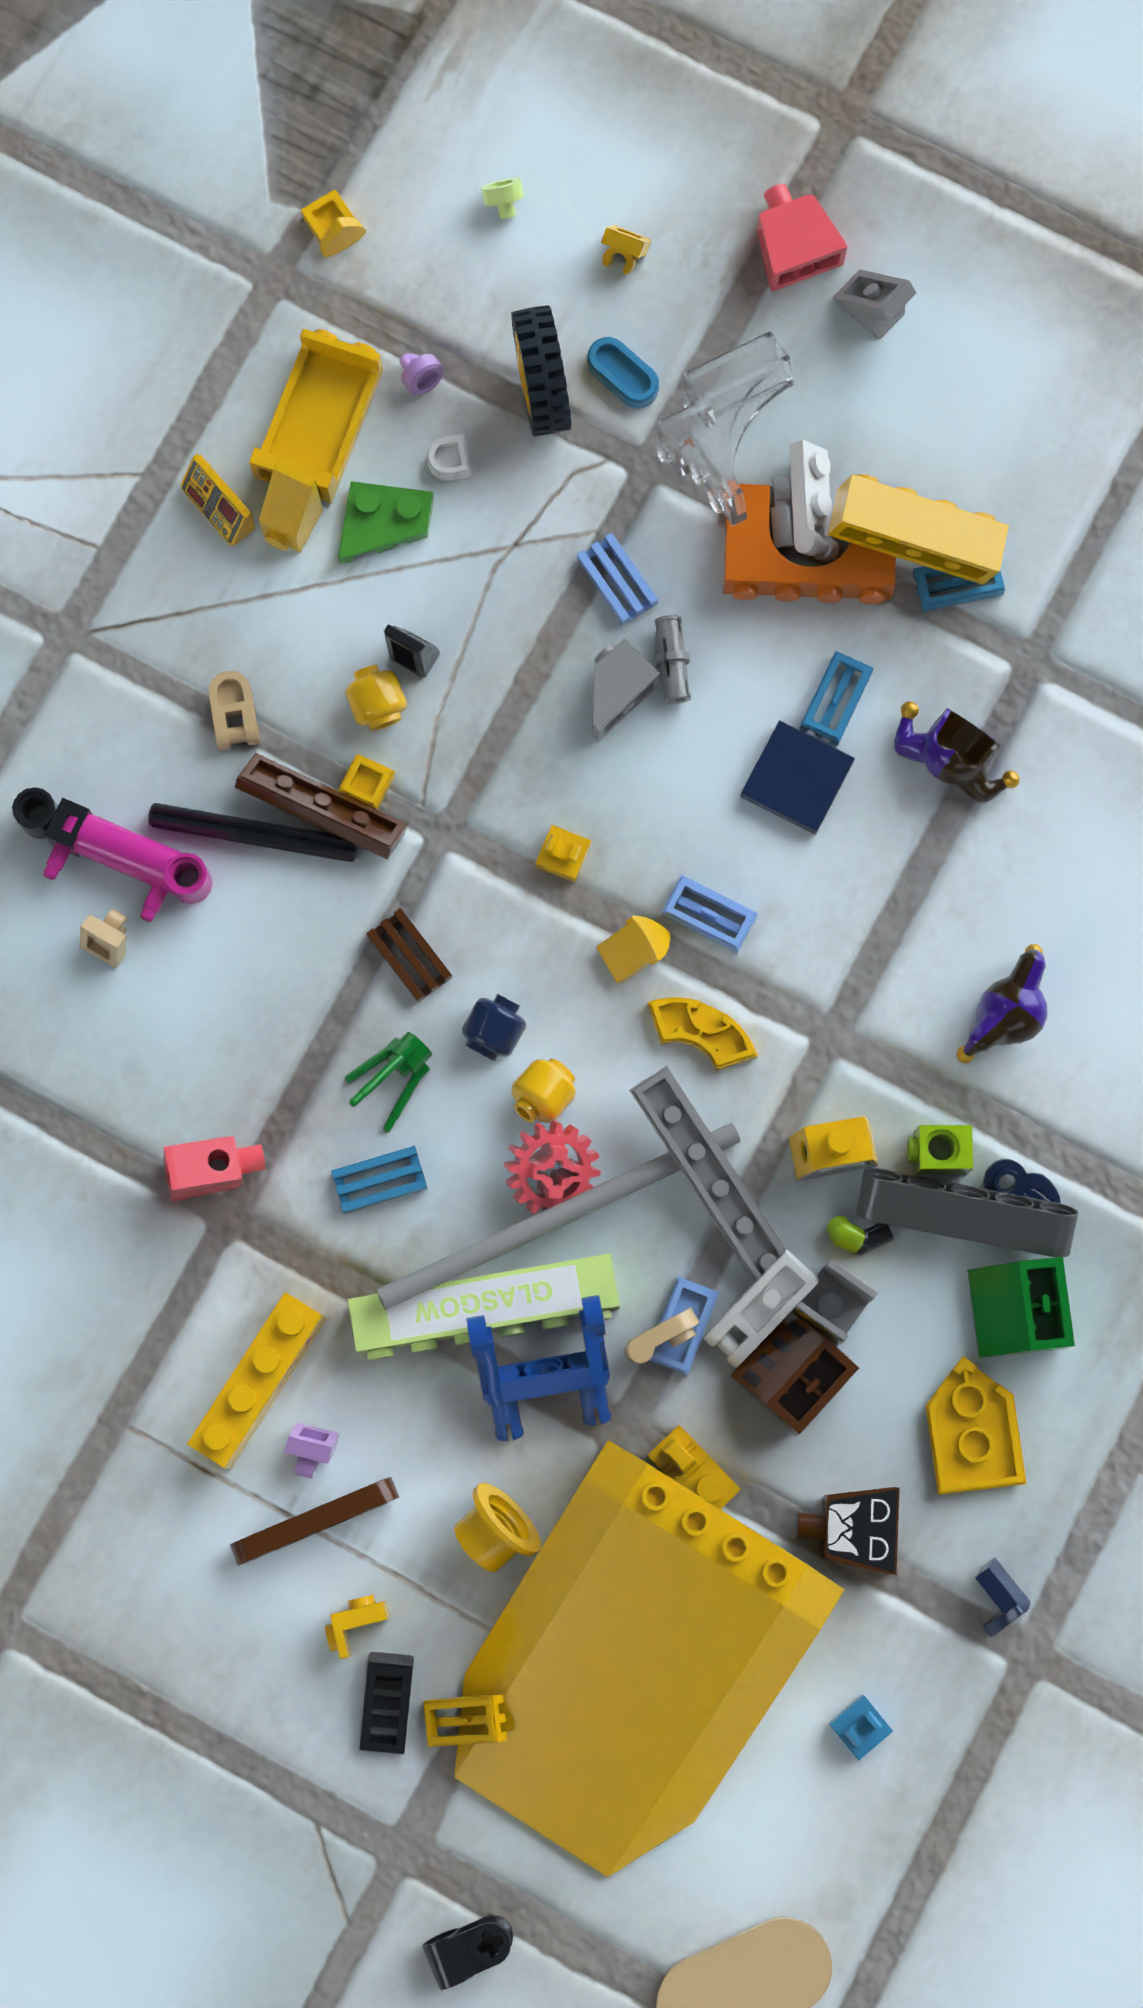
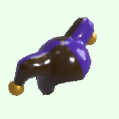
[894,701,1020,803]
[956,944,1048,1064]

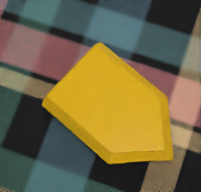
[925,1356,1027,1495]

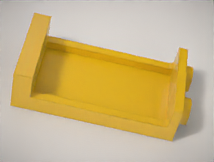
[249,329,383,504]

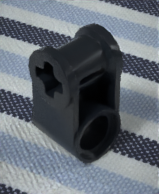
[422,1915,514,1990]

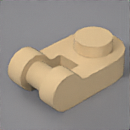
[209,671,261,751]
[624,1307,700,1364]

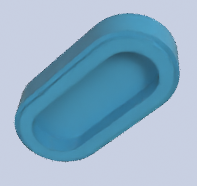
[587,337,659,408]

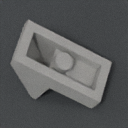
[832,269,917,339]

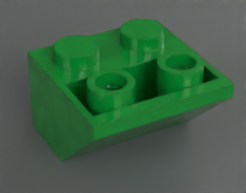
[967,1257,1075,1358]

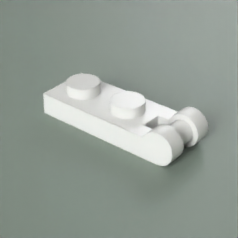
[789,440,839,563]
[703,1249,819,1368]

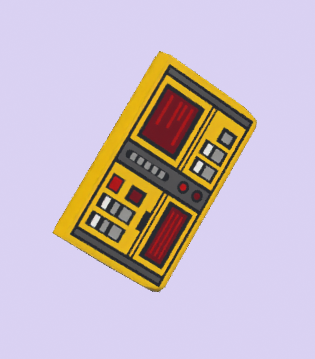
[181,453,255,546]

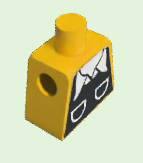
[788,1116,878,1180]

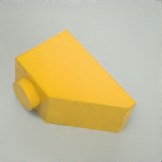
[259,462,323,553]

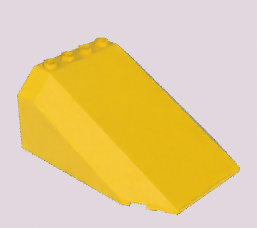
[454,1440,845,1877]

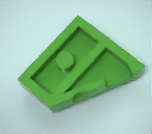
[338,481,434,563]

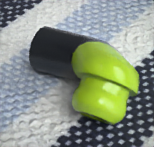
[827,1216,894,1255]

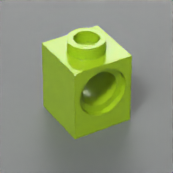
[907,1125,973,1174]

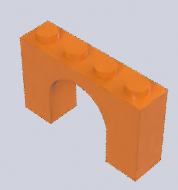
[723,484,896,604]

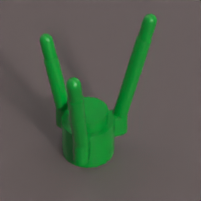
[345,1031,433,1133]

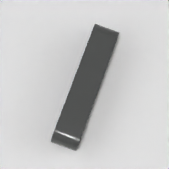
[856,1168,1079,1257]

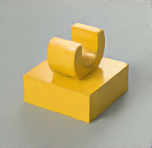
[601,225,652,274]
[535,825,591,882]

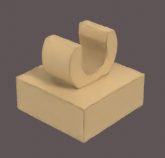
[80,909,127,968]

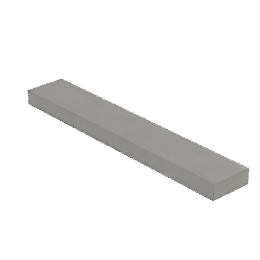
[629,1066,786,1283]

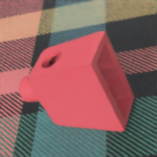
[757,184,847,292]
[163,1136,266,1202]

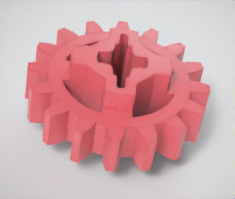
[504,1120,601,1214]

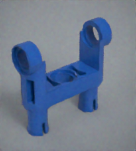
[466,1295,611,1441]

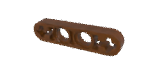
[230,1477,400,1566]

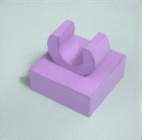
[285,1423,339,1479]

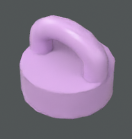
[400,353,444,395]

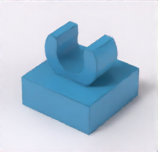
[828,1694,893,1760]

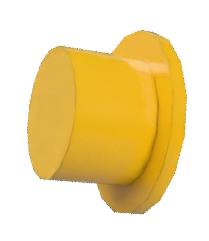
[454,1482,542,1573]

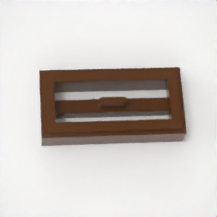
[366,908,453,1003]

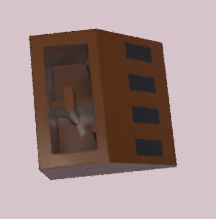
[730,1312,859,1436]

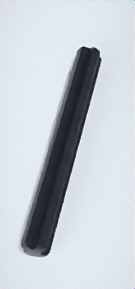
[148,803,358,862]

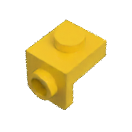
[325,1594,390,1660]

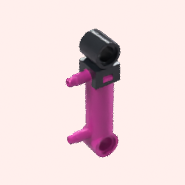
[12,787,213,922]

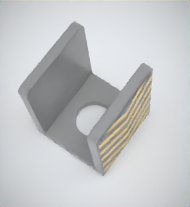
[792,1260,878,1346]

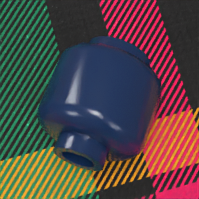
[462,994,526,1061]

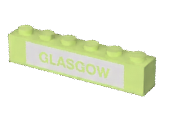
[348,1253,620,1361]

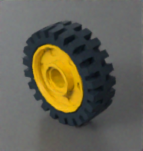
[511,305,571,436]

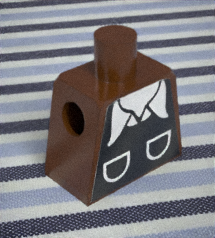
[796,1487,900,1575]

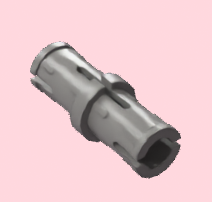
[655,615,691,704]

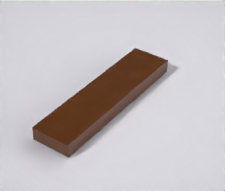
[235,753,408,860]

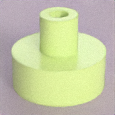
[481,178,524,219]

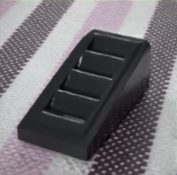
[384,624,440,678]
[359,1652,414,1754]

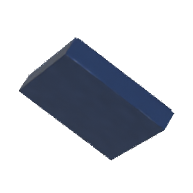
[740,720,855,835]

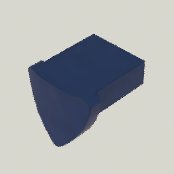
[975,1557,1030,1637]

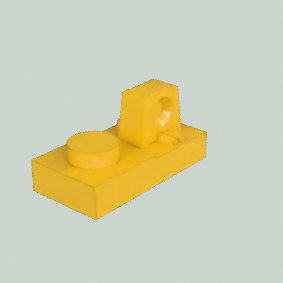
[647,1425,741,1509]

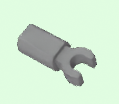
[769,477,798,555]

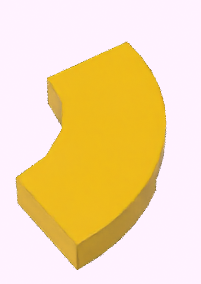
[647,997,758,1071]

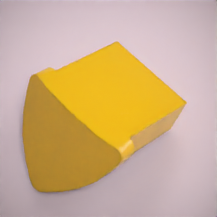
[301,189,366,257]
[596,915,670,983]

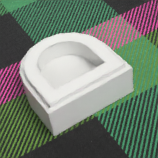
[426,434,471,481]

